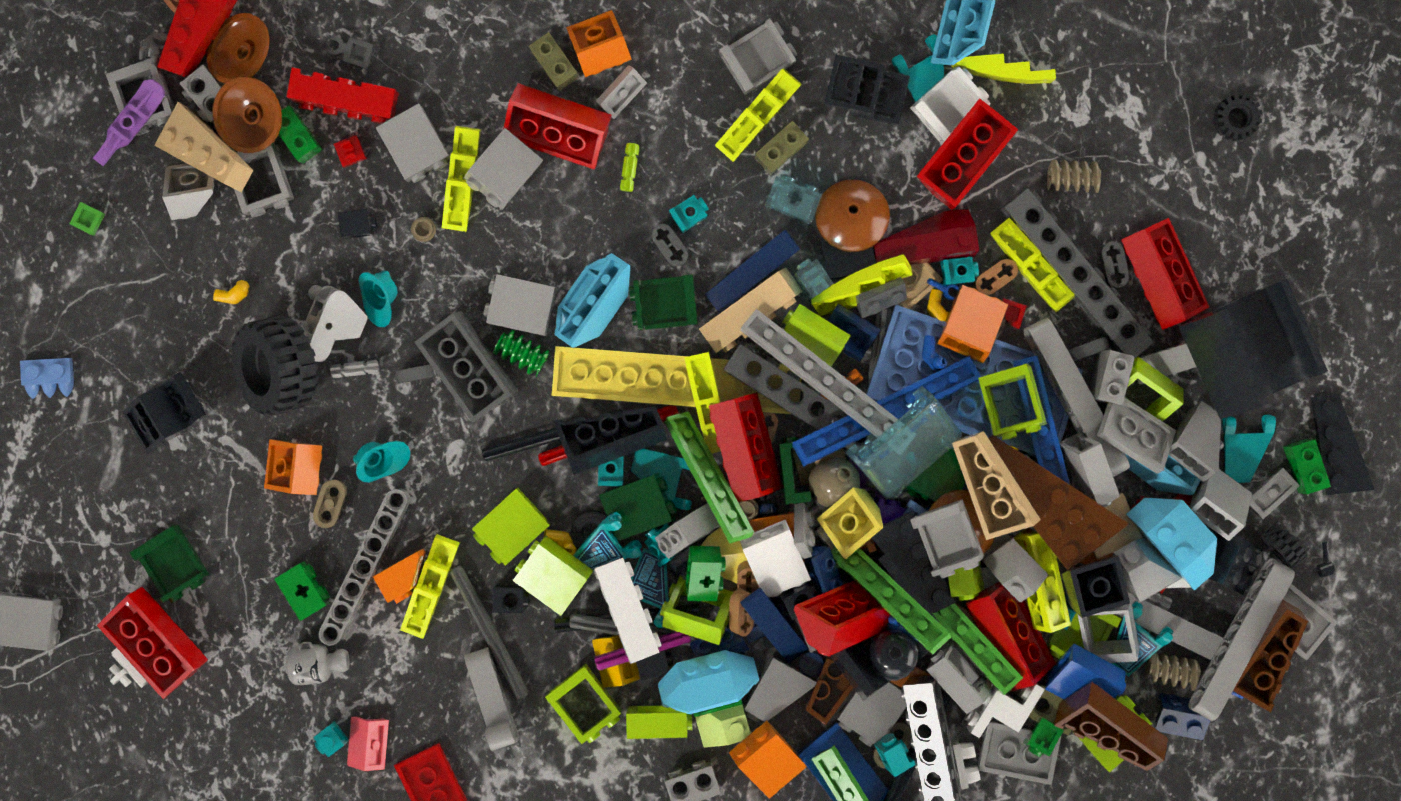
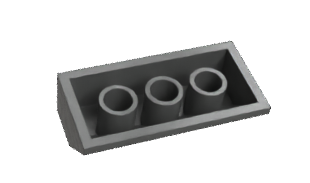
[415,311,519,423]

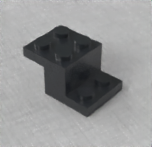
[824,55,910,126]
[123,372,206,454]
[1204,523,1264,595]

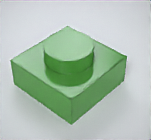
[70,202,105,236]

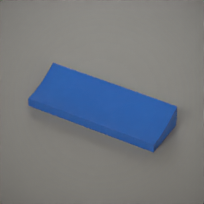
[798,721,888,801]

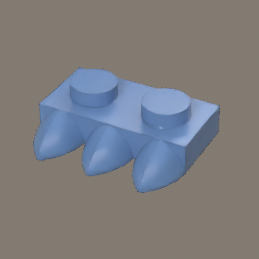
[20,358,74,399]

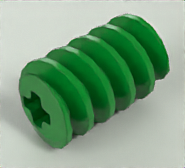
[493,330,549,377]

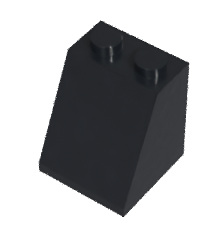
[1060,555,1130,618]

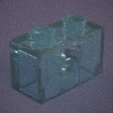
[765,175,822,225]
[794,258,834,300]

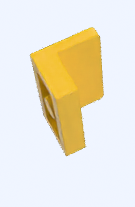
[592,635,640,688]

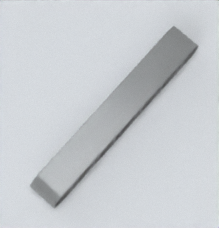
[1023,318,1130,477]
[319,488,411,646]
[1189,558,1295,721]

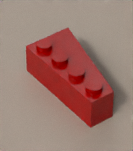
[157,0,238,78]
[286,67,399,124]

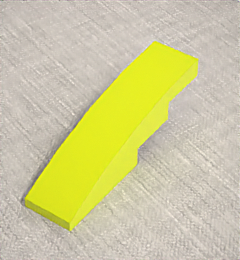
[951,54,1056,84]
[715,68,802,162]
[442,126,481,232]
[990,218,1075,313]
[811,254,912,316]
[684,352,721,453]
[400,534,460,639]

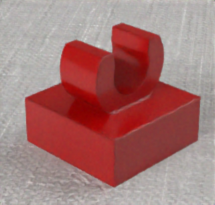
[334,135,367,168]

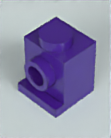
[874,497,907,524]

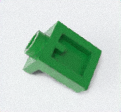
[1023,717,1064,758]

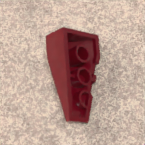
[874,208,979,265]

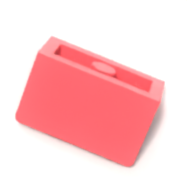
[347,716,389,771]

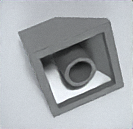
[162,163,214,220]
[982,538,1048,602]
[1113,538,1182,603]

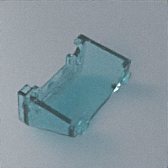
[845,386,962,499]

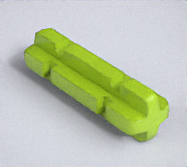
[620,143,639,192]

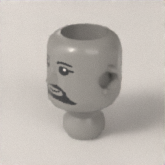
[286,642,350,685]

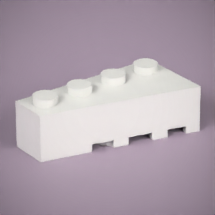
[594,558,662,664]

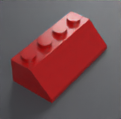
[503,83,612,170]
[916,98,1019,210]
[1121,218,1209,330]
[709,392,783,502]
[794,581,890,657]
[966,581,1056,692]
[97,587,208,699]

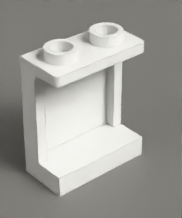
[910,66,991,144]
[740,519,811,597]

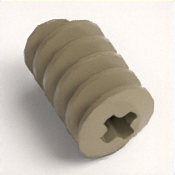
[1047,159,1101,193]
[1145,652,1201,691]

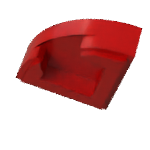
[1001,298,1027,329]

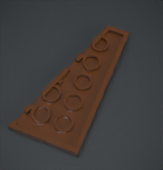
[988,435,1129,571]

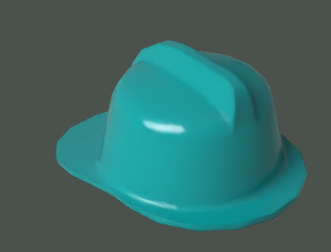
[358,271,398,327]
[353,441,411,483]

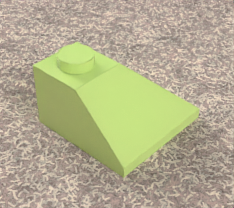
[695,700,751,748]

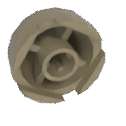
[808,457,860,508]

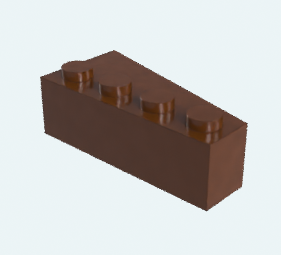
[1233,600,1308,713]
[806,656,853,725]
[1054,682,1168,771]

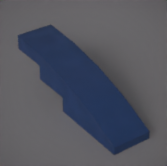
[705,230,800,313]
[740,587,808,663]

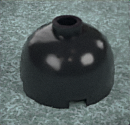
[867,629,918,681]

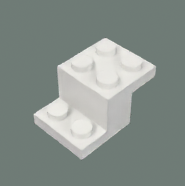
[964,683,1045,738]

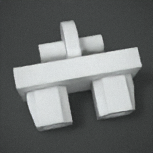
[109,648,147,688]
[951,740,981,789]

